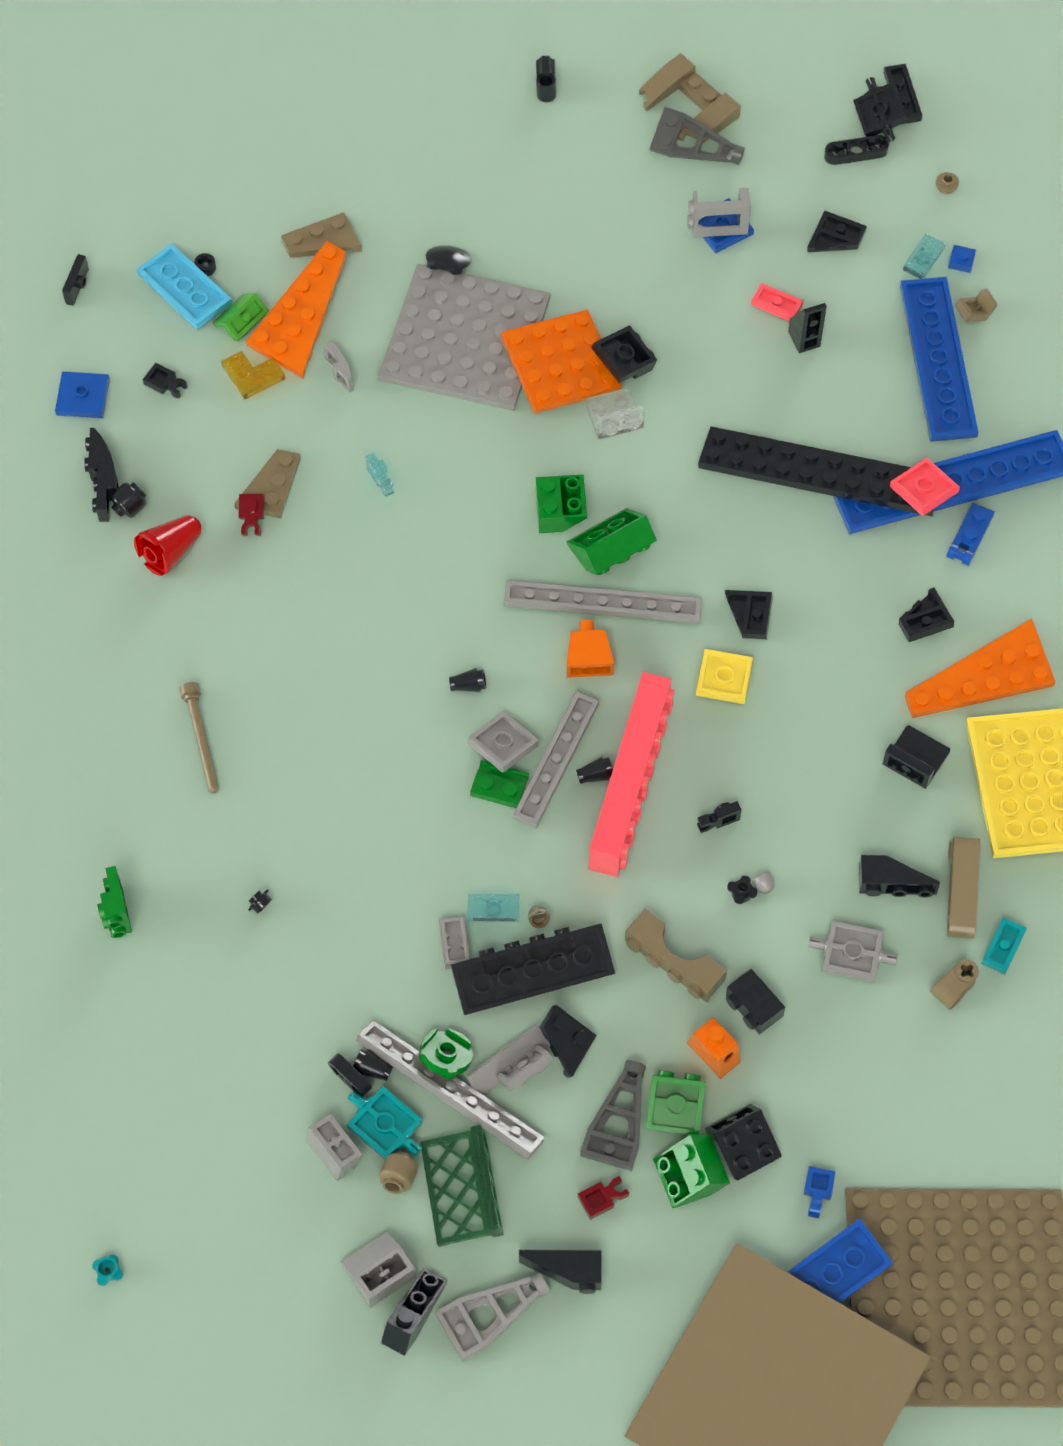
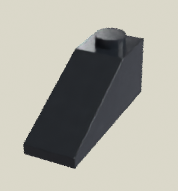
[788,303,827,353]
[519,1250,602,1294]

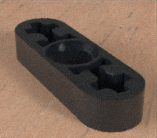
[824,135,889,165]

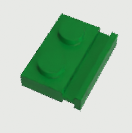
[470,760,529,808]

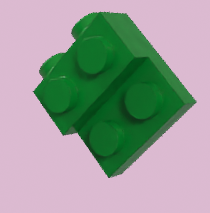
[97,866,132,938]
[646,1070,706,1134]

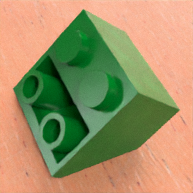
[536,474,587,533]
[653,1134,730,1208]

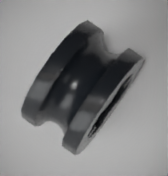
[194,253,216,276]

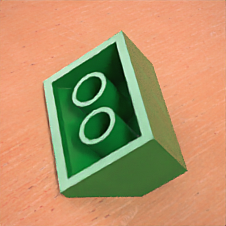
[566,508,657,575]

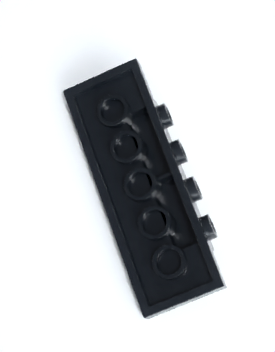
[450,923,615,1015]

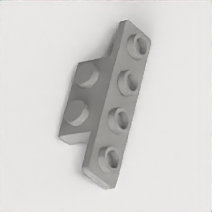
[466,1020,553,1095]

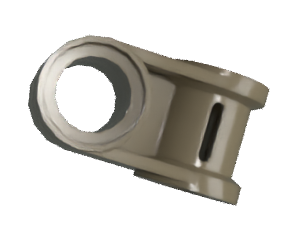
[930,960,979,1010]

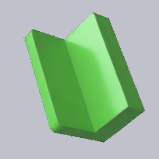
[213,293,269,341]

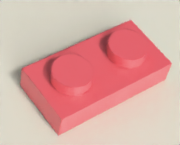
[751,283,803,322]

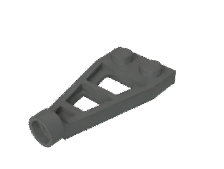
[649,107,745,165]
[580,1060,646,1171]

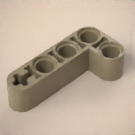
[947,836,980,939]

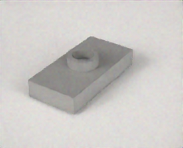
[439,916,470,970]

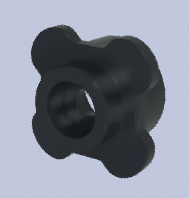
[727,876,757,904]
[248,889,272,914]

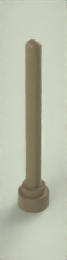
[179,682,219,793]

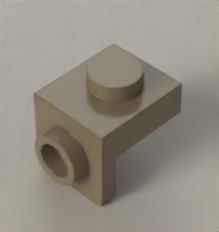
[955,288,997,322]

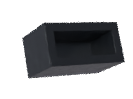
[726,969,785,1035]

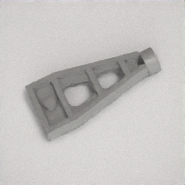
[435,1272,550,1362]

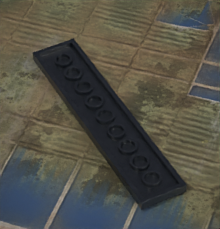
[698,426,935,517]

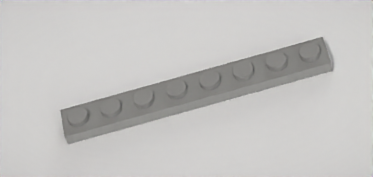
[504,580,701,624]
[356,1020,545,1159]

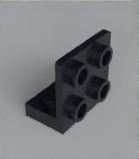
[882,725,951,789]
[704,1104,782,1181]

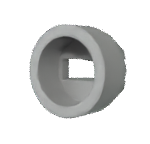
[752,871,774,894]

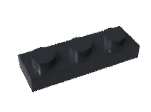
[883,63,923,124]

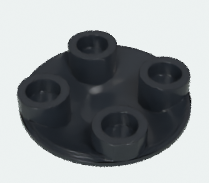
[426,245,471,275]

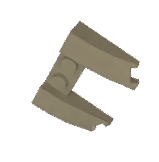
[639,53,741,144]

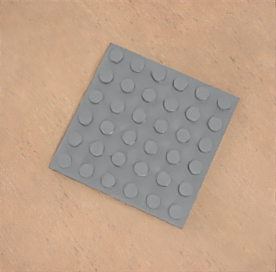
[378,264,550,411]

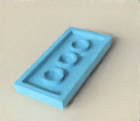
[137,244,232,330]

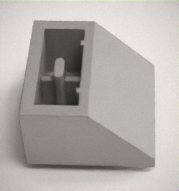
[341,1232,416,1308]

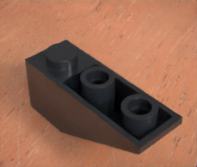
[858,855,940,898]
[381,1268,447,1356]

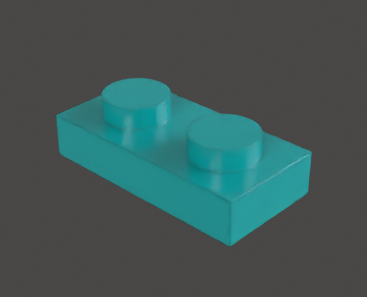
[981,917,1027,975]

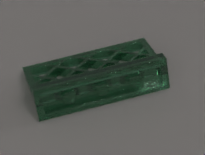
[420,1125,504,1247]

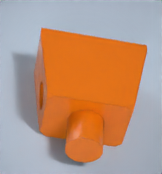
[566,620,614,678]
[687,1018,740,1079]

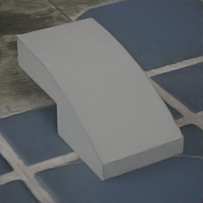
[324,341,353,392]

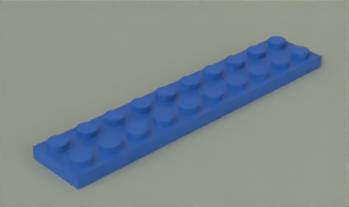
[833,430,1063,535]

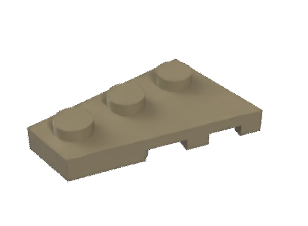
[281,212,362,258]
[234,449,301,518]

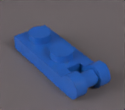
[946,503,995,566]

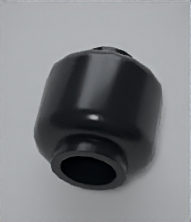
[111,482,147,518]

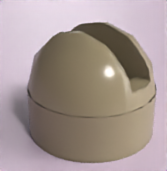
[528,906,550,928]

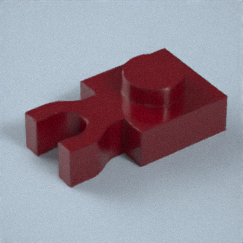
[239,494,265,536]
[577,1176,629,1220]

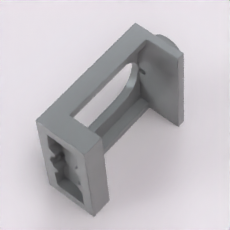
[687,188,751,238]

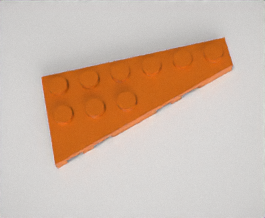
[246,241,347,378]
[905,619,1055,718]

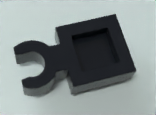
[142,362,187,398]
[697,801,742,833]

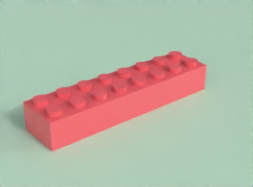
[588,672,675,877]

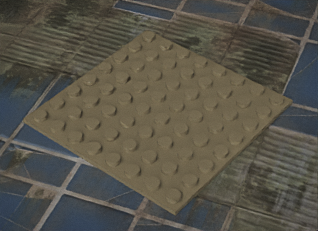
[845,1188,1063,1408]
[624,1243,931,1446]

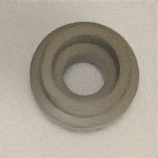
[936,172,959,194]

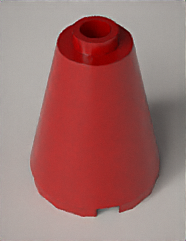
[134,515,201,576]

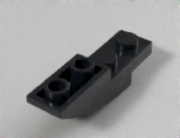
[84,428,119,522]

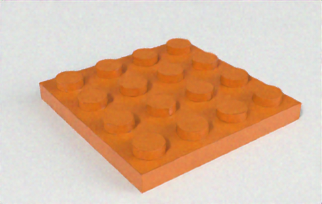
[501,309,622,414]

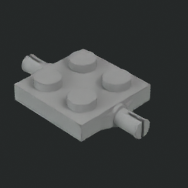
[808,921,898,982]

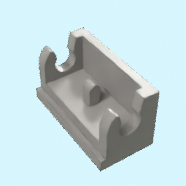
[306,1114,362,1181]

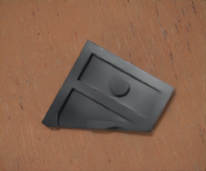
[807,210,867,252]
[899,587,954,642]
[725,590,773,640]
[539,1005,597,1078]

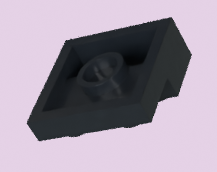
[592,325,657,383]

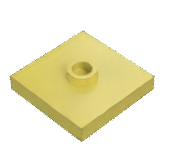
[696,649,753,704]

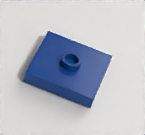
[55,371,109,418]

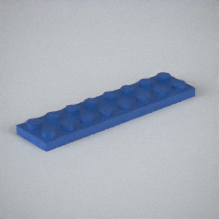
[900,277,979,442]

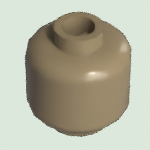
[379,1152,418,1194]

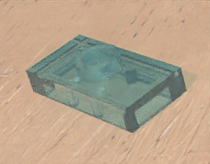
[903,234,946,279]
[467,894,520,922]

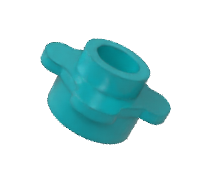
[92,1254,123,1286]

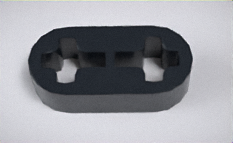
[328,1053,372,1097]

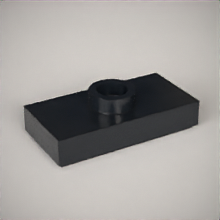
[62,254,89,306]

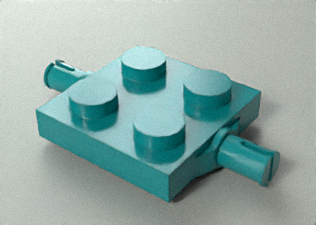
[347,1086,423,1160]

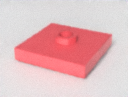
[890,457,960,516]

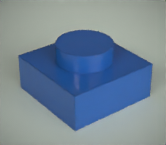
[948,245,976,273]

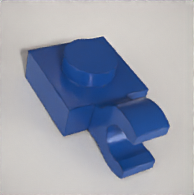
[804,1166,836,1218]

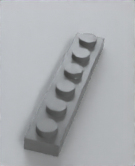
[513,691,599,828]

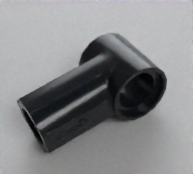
[536,56,556,102]

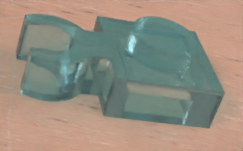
[365,453,394,497]

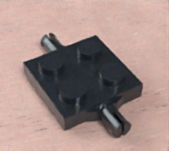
[853,77,909,142]

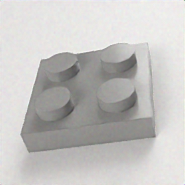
[468,711,539,773]

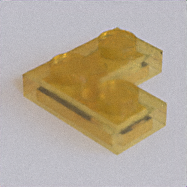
[221,351,285,400]

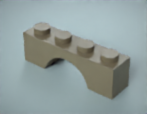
[625,909,727,1002]

